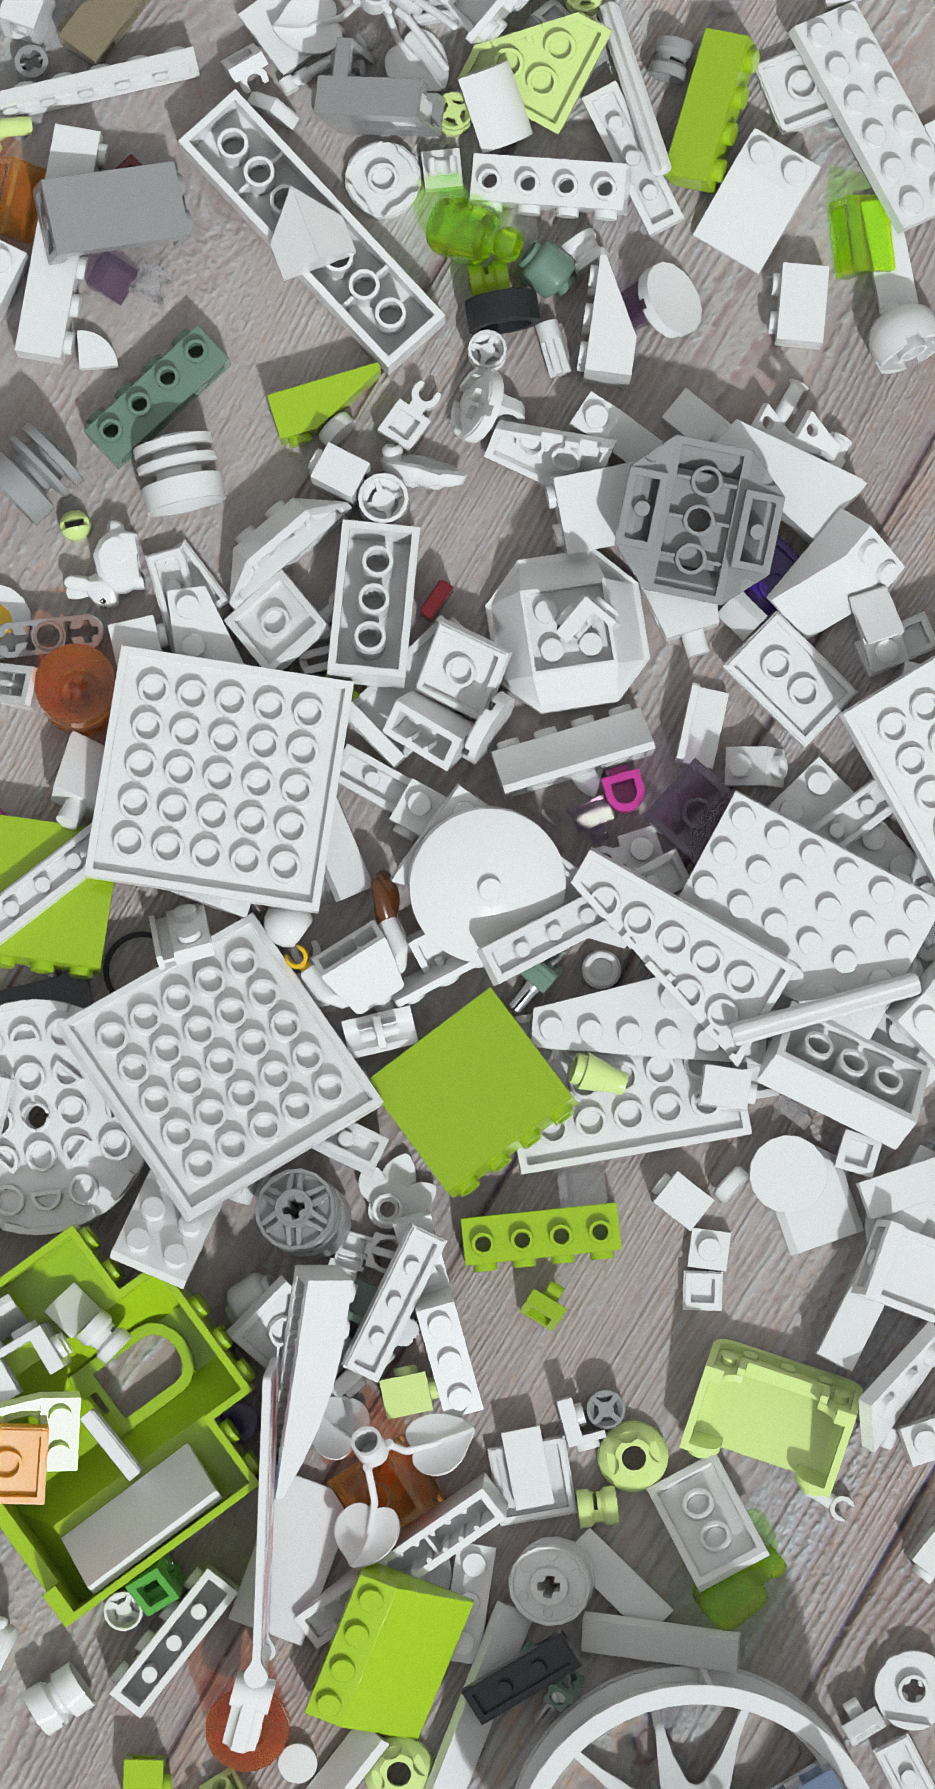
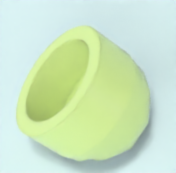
[60,509,91,542]

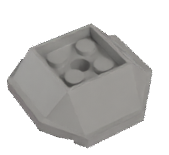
[614,435,785,605]

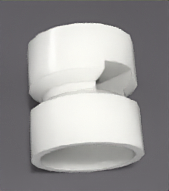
[358,473,409,525]
[22,1662,96,1736]

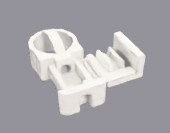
[328,1231,398,1296]

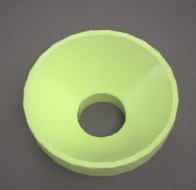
[597,1420,669,1492]
[364,1735,434,1789]

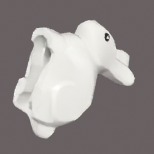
[64,520,146,609]

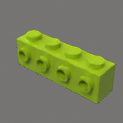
[664,28,760,194]
[461,1202,622,1272]

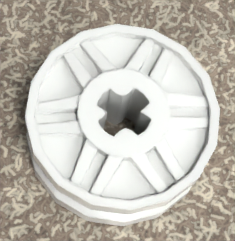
[508,1536,596,1626]

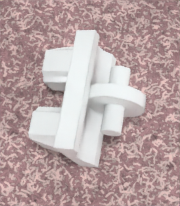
[341,1005,418,1058]

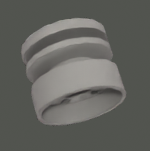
[0,421,84,526]
[255,1168,352,1261]

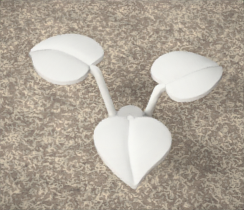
[273,0,449,92]
[312,1396,475,1569]

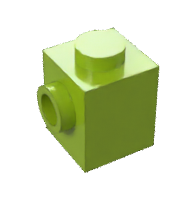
[123,1754,173,1789]

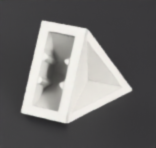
[270,186,357,281]

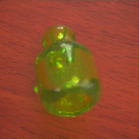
[425,195,524,265]
[692,1543,788,1631]

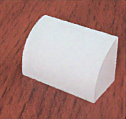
[458,60,533,153]
[382,689,474,771]

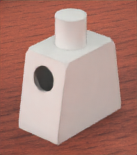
[639,583,719,658]
[51,731,105,830]

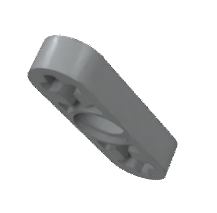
[0,614,104,658]

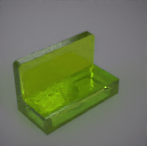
[828,195,896,280]

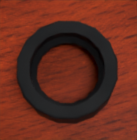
[465,288,540,334]

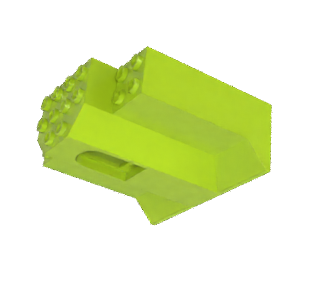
[0,1224,260,1628]

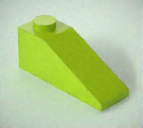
[267,362,381,448]

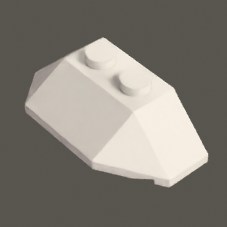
[229,498,353,611]

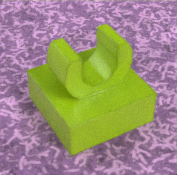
[519,1281,567,1331]

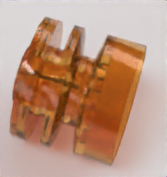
[34,644,116,736]
[206,1690,290,1772]

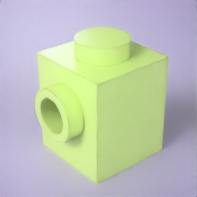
[379,1364,440,1419]

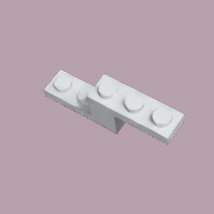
[392,1210,483,1417]

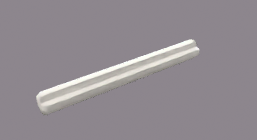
[597,1,672,177]
[730,972,922,1046]

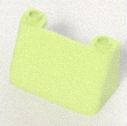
[679,1339,863,1498]

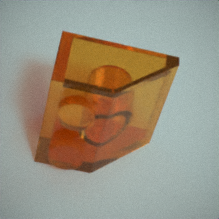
[327,1432,446,1529]

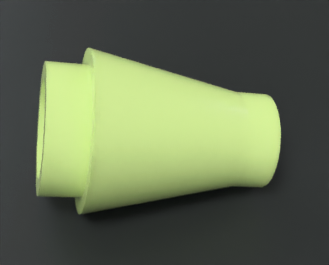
[568,1052,629,1095]

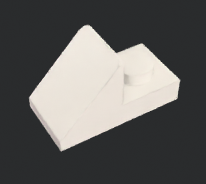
[849,585,909,673]

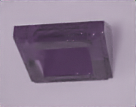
[86,251,140,306]
[621,281,651,331]

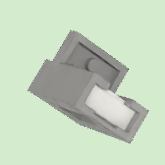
[311,37,445,137]

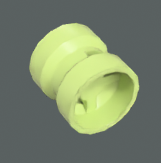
[576,1485,619,1529]

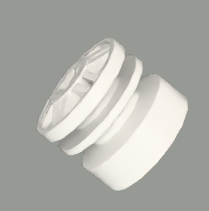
[133,431,226,517]

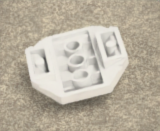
[485,549,650,714]

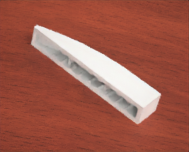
[275,1265,355,1499]
[293,1473,508,1649]

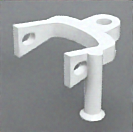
[751,378,852,469]

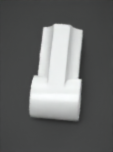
[222,1670,277,1754]

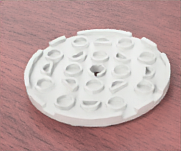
[0,999,145,1235]

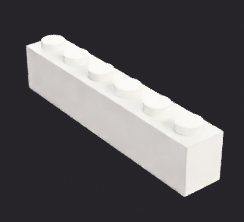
[15,124,109,365]

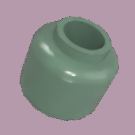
[517,240,576,298]

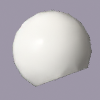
[264,906,313,948]

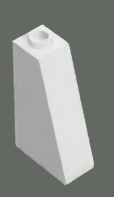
[709,419,867,545]

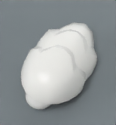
[380,444,467,490]

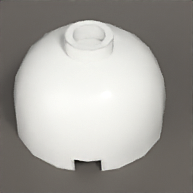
[868,301,935,374]

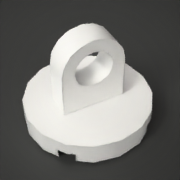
[450,366,525,443]

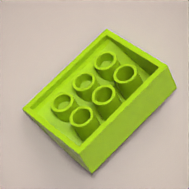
[304,1562,474,1740]

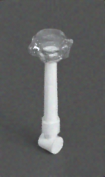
[278,20,384,96]

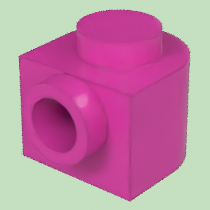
[600,764,645,814]

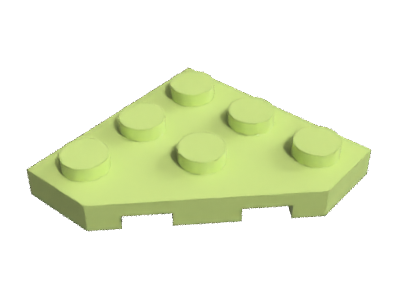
[457,12,614,135]

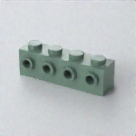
[84,325,231,470]

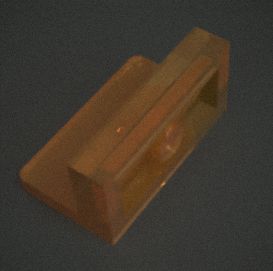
[0,156,46,244]

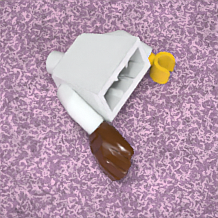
[285,869,408,1014]

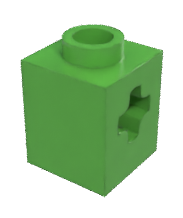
[125,1553,186,1617]

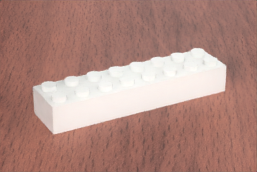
[178,89,446,375]

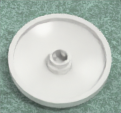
[408,806,566,963]

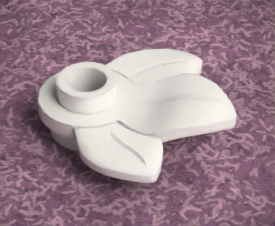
[359,1153,437,1229]

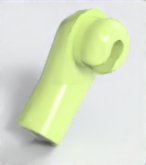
[0,116,32,153]

